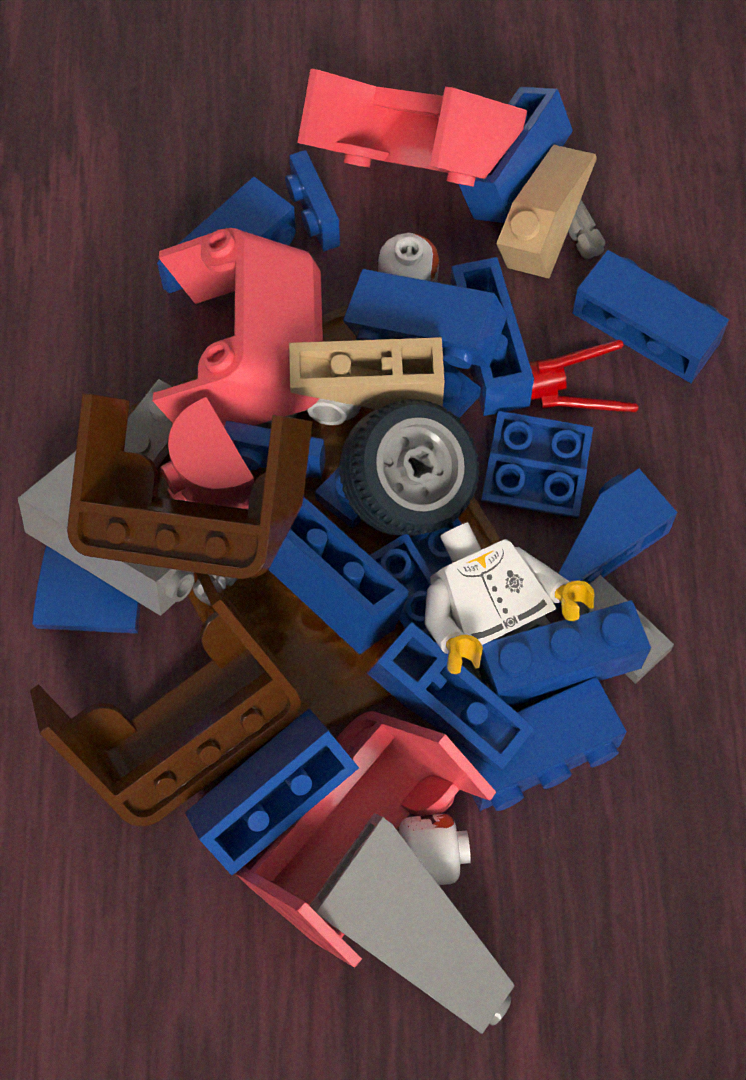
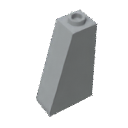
[18,451,195,616]
[309,813,515,1034]

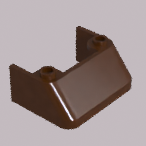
[67,393,312,579]
[30,572,301,826]

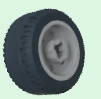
[339,399,479,536]

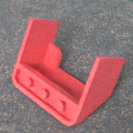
[297,69,527,187]
[152,228,323,427]
[235,711,496,968]

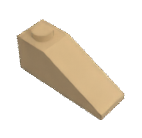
[496,145,597,278]
[289,337,445,409]

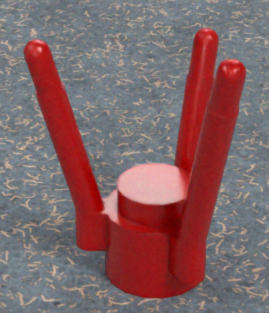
[529,340,639,412]

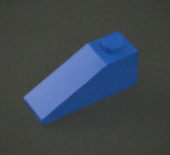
[157,177,296,293]
[552,468,678,612]
[367,622,535,771]

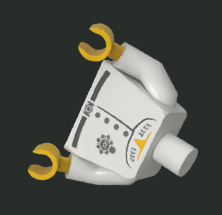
[424,522,594,674]

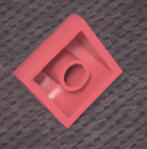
[160,397,254,509]

